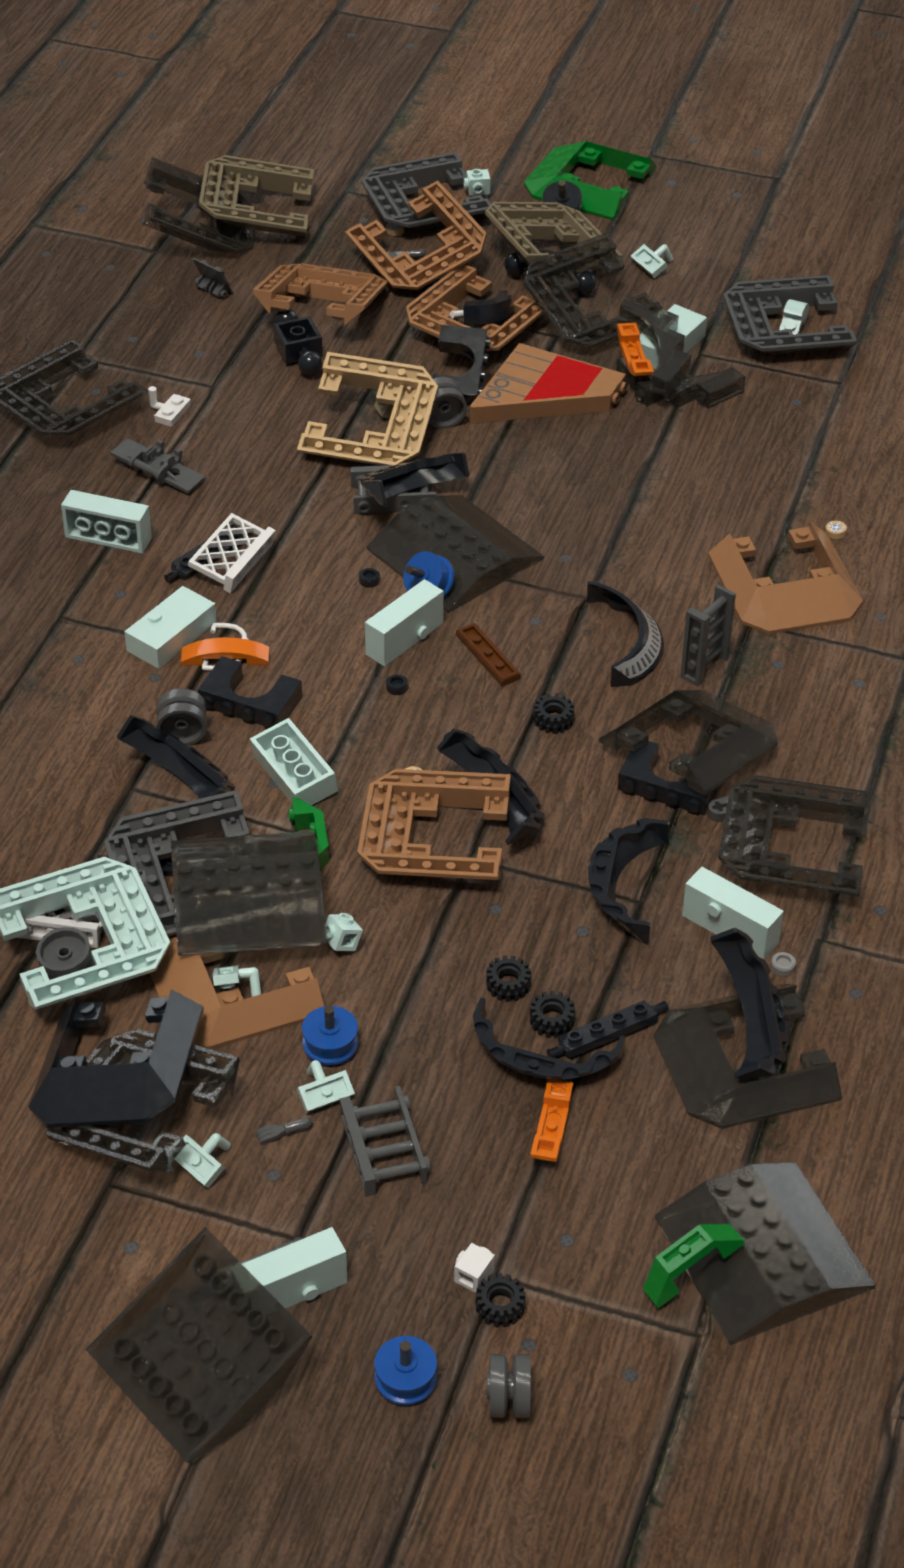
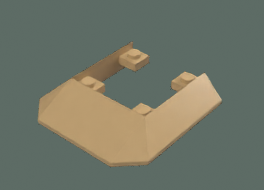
[297,352,438,466]

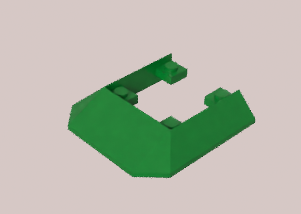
[524,141,657,221]

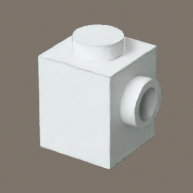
[454,1243,495,1293]

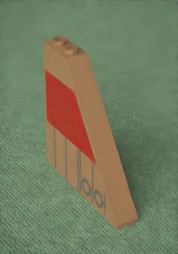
[469,343,628,423]

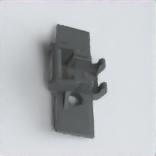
[110,438,206,494]

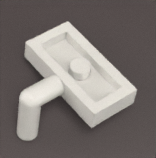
[148,386,191,427]

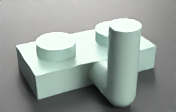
[630,244,673,278]
[213,965,261,997]
[297,1060,355,1113]
[169,1133,231,1188]

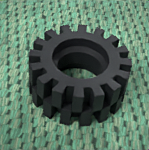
[534,693,574,734]
[486,955,531,1002]
[530,991,575,1038]
[475,1273,525,1328]

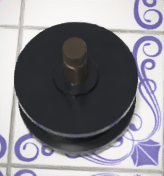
[542,180,582,212]

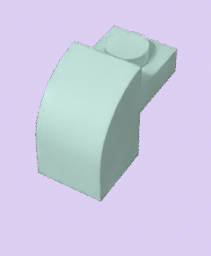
[779,299,810,334]

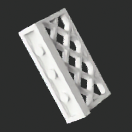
[188,513,276,594]
[17,906,103,948]

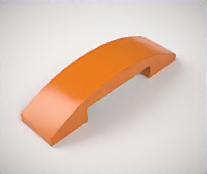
[617,323,654,376]
[181,637,269,666]
[530,1079,573,1162]

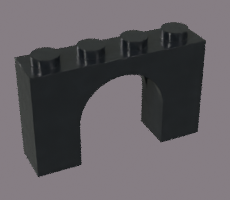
[432,325,491,405]
[198,656,302,728]
[617,738,724,816]

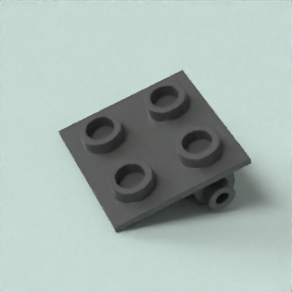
[193,258,233,299]

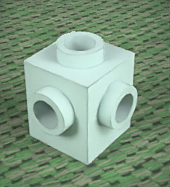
[463,169,490,196]
[322,913,363,951]

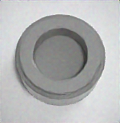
[771,952,796,976]

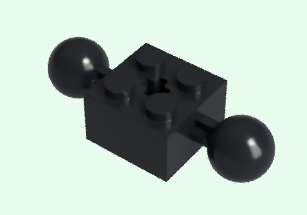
[504,248,596,295]
[273,309,323,376]

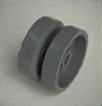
[428,377,467,429]
[156,688,206,746]
[36,927,95,980]
[487,1354,531,1418]

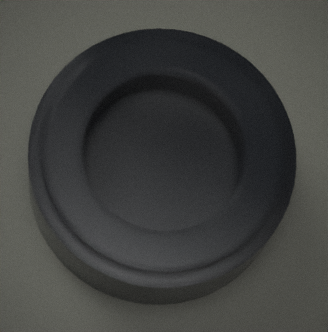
[359,568,380,588]
[386,674,408,695]

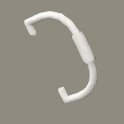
[202,623,249,671]

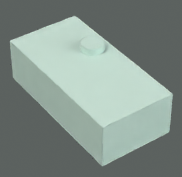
[639,304,707,373]
[61,490,152,553]
[365,579,444,666]
[124,586,217,669]
[250,718,338,805]
[682,867,784,959]
[231,1227,347,1325]

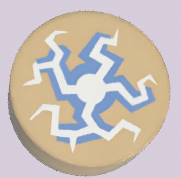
[386,222,404,236]
[825,521,847,539]

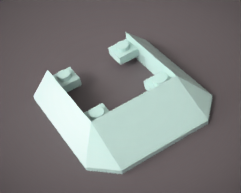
[0,857,170,1010]

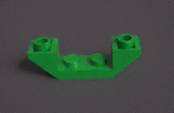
[288,797,329,882]
[643,1224,745,1309]

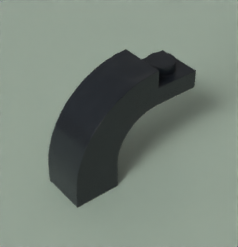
[463,290,514,325]

